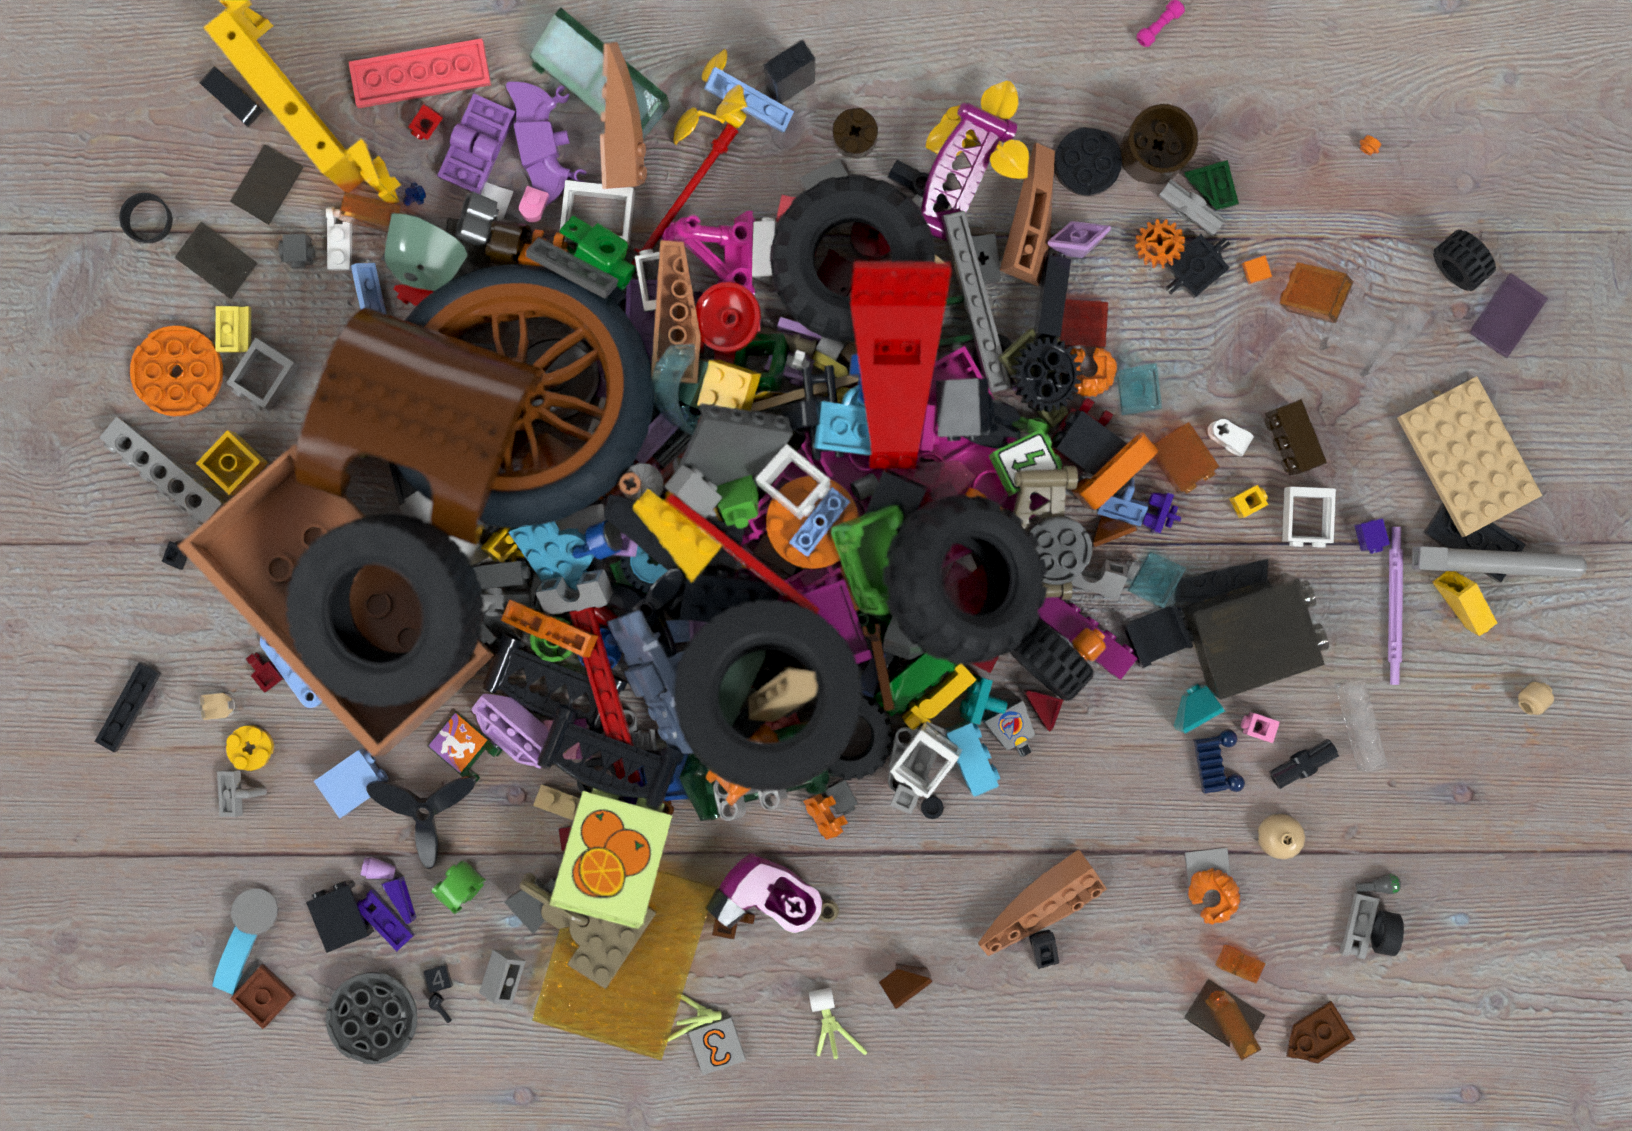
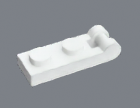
[326,206,352,271]

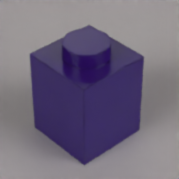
[1354,518,1390,554]

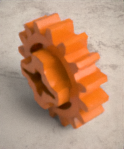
[1135,219,1185,269]

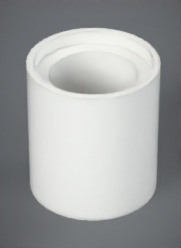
[809,987,835,1012]

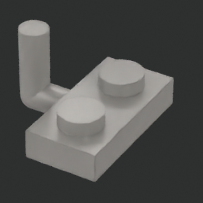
[217,770,267,817]

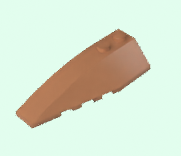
[600,42,647,189]
[651,240,700,384]

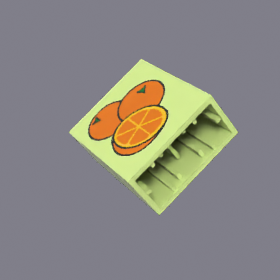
[549,788,672,929]

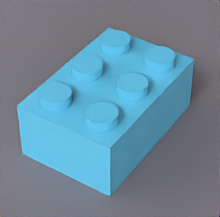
[946,720,1000,797]

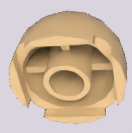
[1258,814,1305,860]

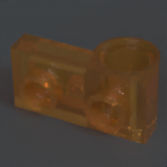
[1215,944,1266,984]

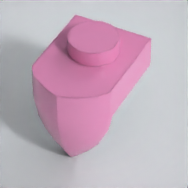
[519,186,549,223]

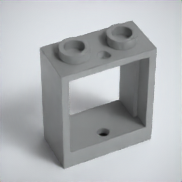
[226,338,300,410]

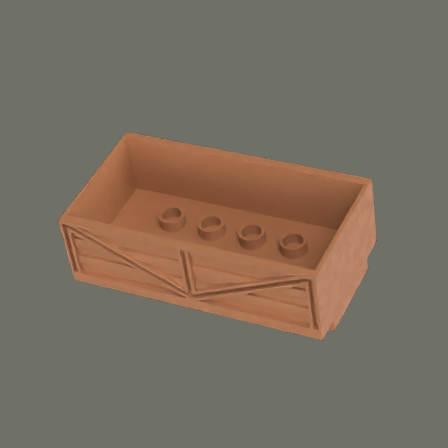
[178,444,495,756]

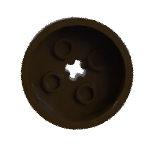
[1120,104,1198,185]

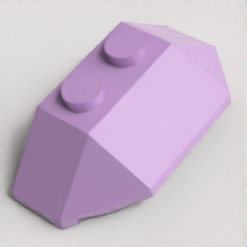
[471,694,548,768]

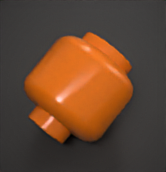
[1072,628,1106,661]

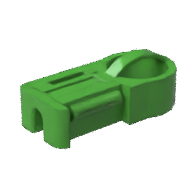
[1012,417,1050,434]

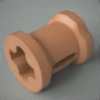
[619,472,641,494]

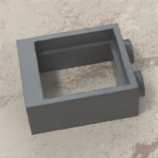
[474,561,533,589]

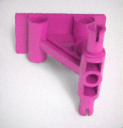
[661,210,756,295]

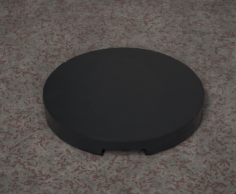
[1054,127,1122,196]

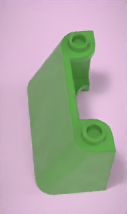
[831,505,903,615]

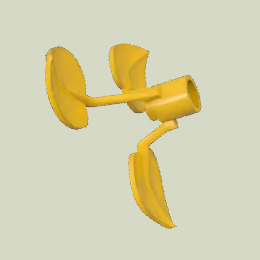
[673,48,747,146]
[925,81,1029,179]

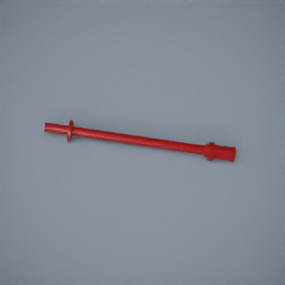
[631,123,739,276]

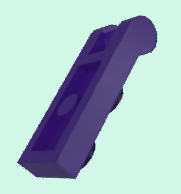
[357,889,415,952]

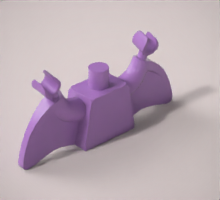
[506,82,587,207]

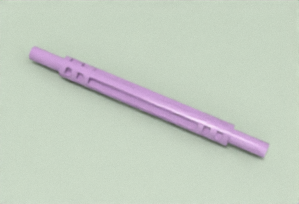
[1388,527,1403,685]

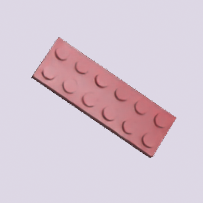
[349,38,491,109]

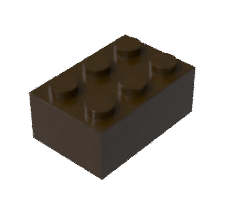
[1264,399,1327,476]

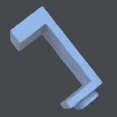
[314,748,389,819]

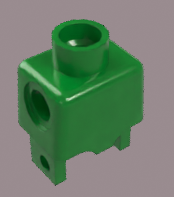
[560,215,636,290]

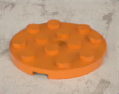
[130,326,223,417]
[766,476,859,569]

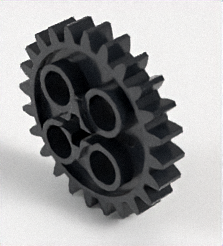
[1011,337,1082,412]

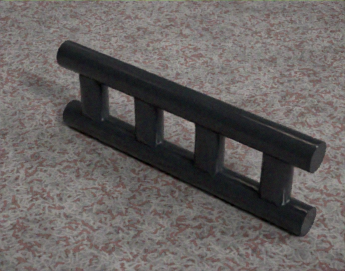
[802,365,844,460]

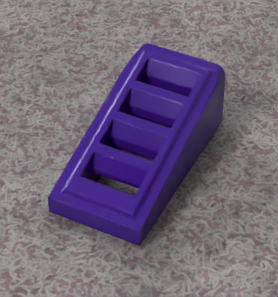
[382,876,416,924]

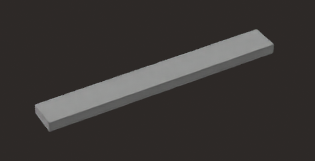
[941,210,1012,393]

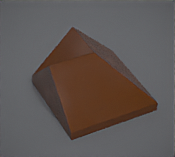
[879,964,933,1009]

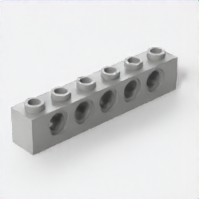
[99,416,228,525]

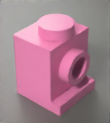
[1241,712,1280,743]

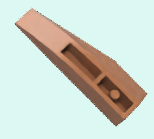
[1000,142,1055,286]
[978,849,1107,956]

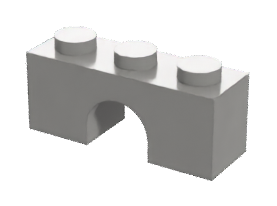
[1072,559,1128,599]
[535,569,614,615]

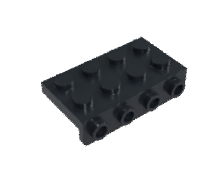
[680,565,779,623]

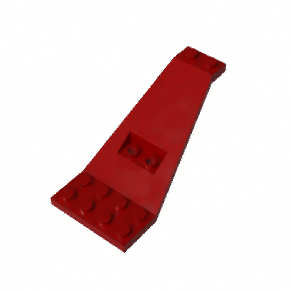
[850,262,951,469]

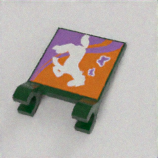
[427,711,503,784]

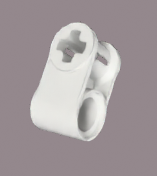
[1207,419,1254,457]

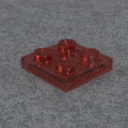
[1060,299,1108,348]

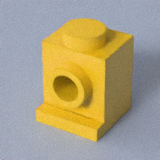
[1229,485,1268,518]

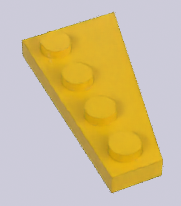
[633,489,721,583]

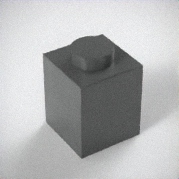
[825,778,858,815]

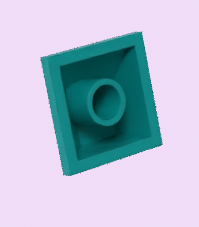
[1174,683,1225,734]

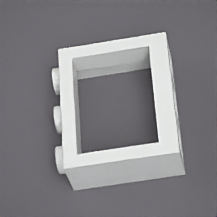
[560,180,635,246]

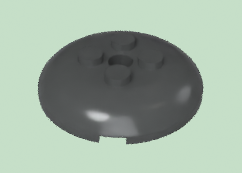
[326,972,418,1064]

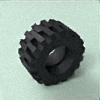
[1433,230,1496,291]

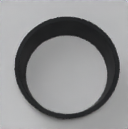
[119,193,173,243]

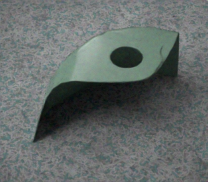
[385,213,467,291]

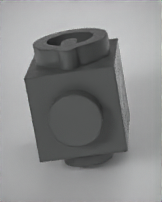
[278,234,316,269]

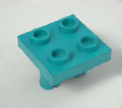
[959,674,1007,725]

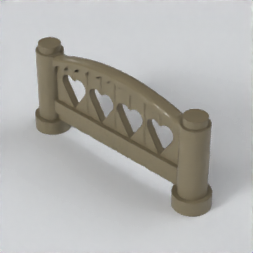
[1013,466,1078,600]

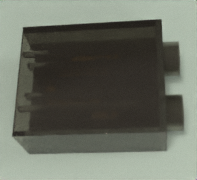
[1183,573,1329,700]

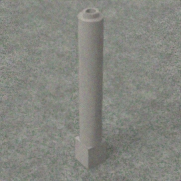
[1412,546,1587,578]

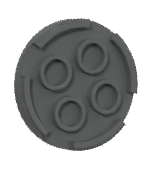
[1029,516,1092,585]

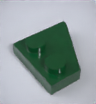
[1184,160,1239,211]

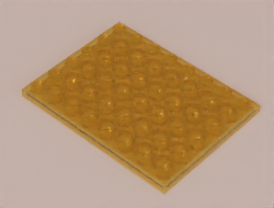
[532,870,715,1061]

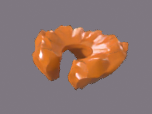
[1060,347,1117,397]
[1188,868,1241,925]

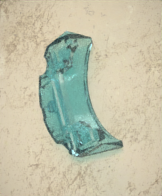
[652,344,701,436]

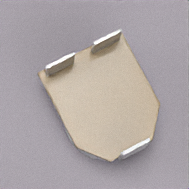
[199,693,235,720]

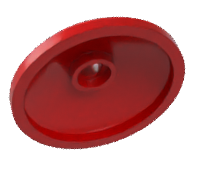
[695,282,761,352]

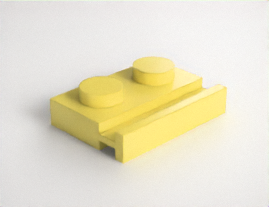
[215,306,251,353]

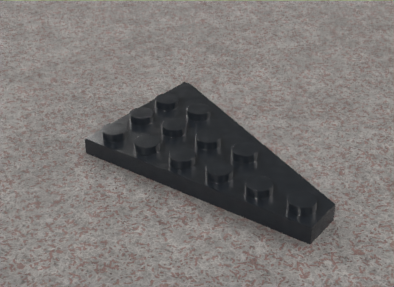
[604,494,745,584]

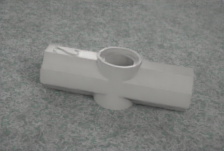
[1158,180,1225,236]
[480,588,530,616]

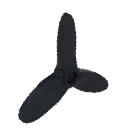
[608,567,686,658]
[366,776,476,869]

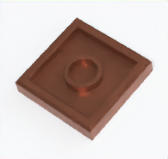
[230,964,296,1029]

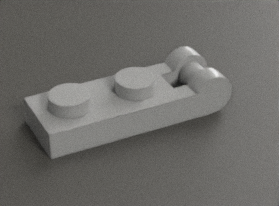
[1340,893,1379,959]

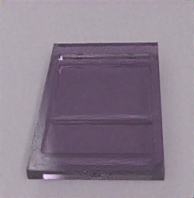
[1469,273,1548,358]

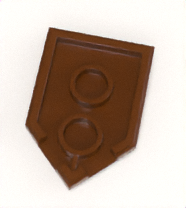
[1286,1001,1356,1064]

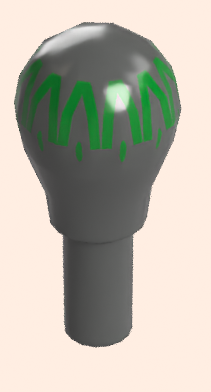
[1355,874,1401,894]

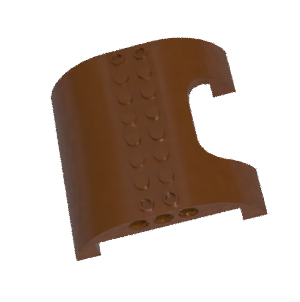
[295,307,543,546]

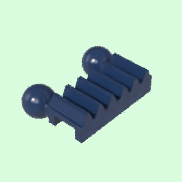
[1193,730,1245,794]

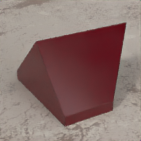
[1023,689,1064,732]

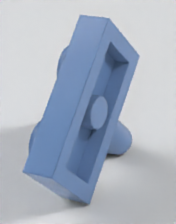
[1097,478,1148,527]

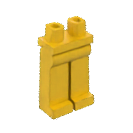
[901,664,976,730]

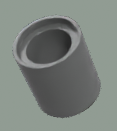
[850,473,878,501]

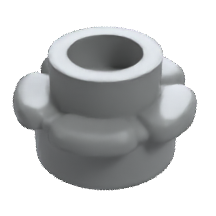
[1126,559,1142,580]

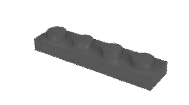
[526,237,618,299]

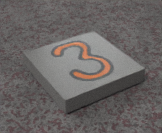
[688,1016,746,1075]

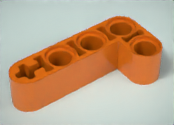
[1071,433,1158,510]

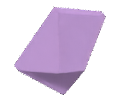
[1048,221,1111,258]

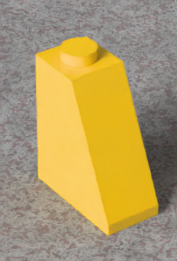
[1432,571,1497,637]

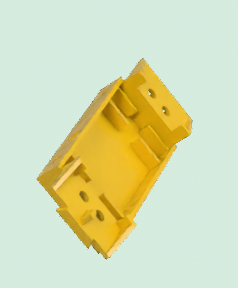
[203,0,401,207]

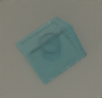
[1117,363,1162,415]
[1128,552,1186,608]

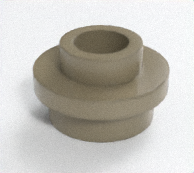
[818,899,839,922]

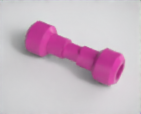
[1136,0,1185,47]

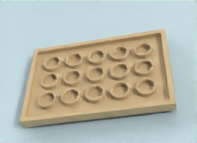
[1397,376,1543,537]

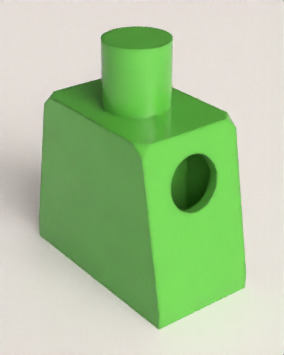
[716,475,758,528]

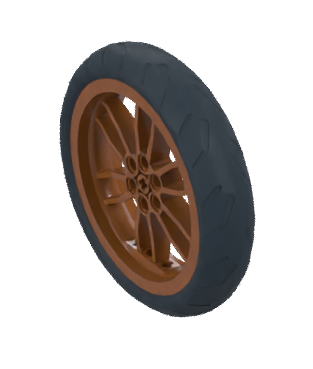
[395,264,654,527]

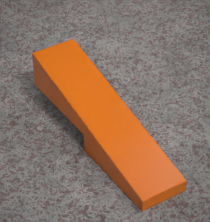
[501,599,598,657]

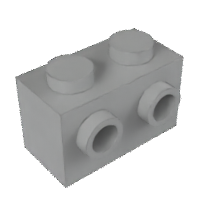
[665,465,722,519]
[479,950,526,1004]

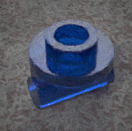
[403,182,426,206]

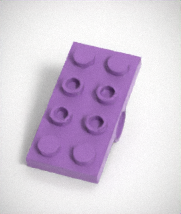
[437,93,516,195]

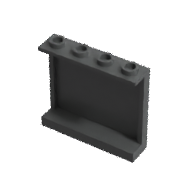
[673,403,792,492]

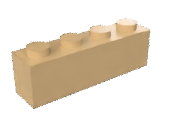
[748,669,817,722]

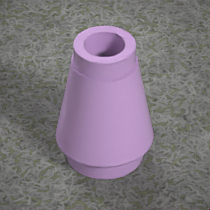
[361,856,396,879]

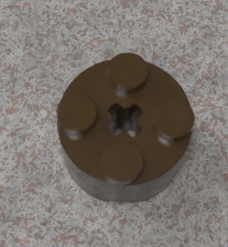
[832,108,878,159]
[486,219,532,266]

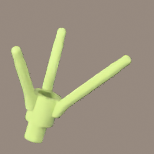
[665,992,721,1042]
[816,1009,867,1059]

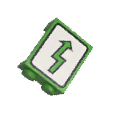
[989,429,1062,497]

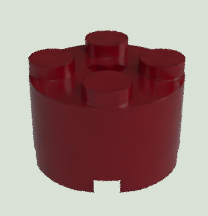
[850,222,891,262]

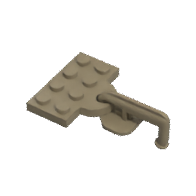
[520,873,656,989]

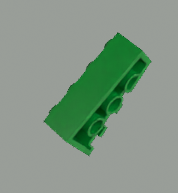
[873,653,958,717]

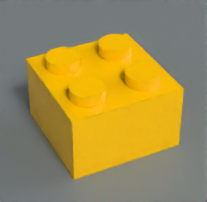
[697,360,761,411]
[196,430,268,496]

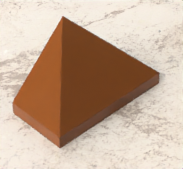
[1091,515,1137,548]

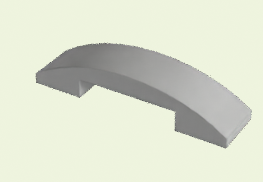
[890,722,948,814]

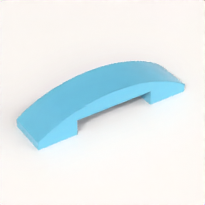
[212,926,257,995]

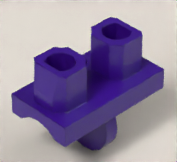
[1142,493,1182,534]

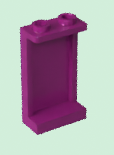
[800,576,872,664]

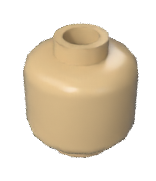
[1518,682,1554,715]

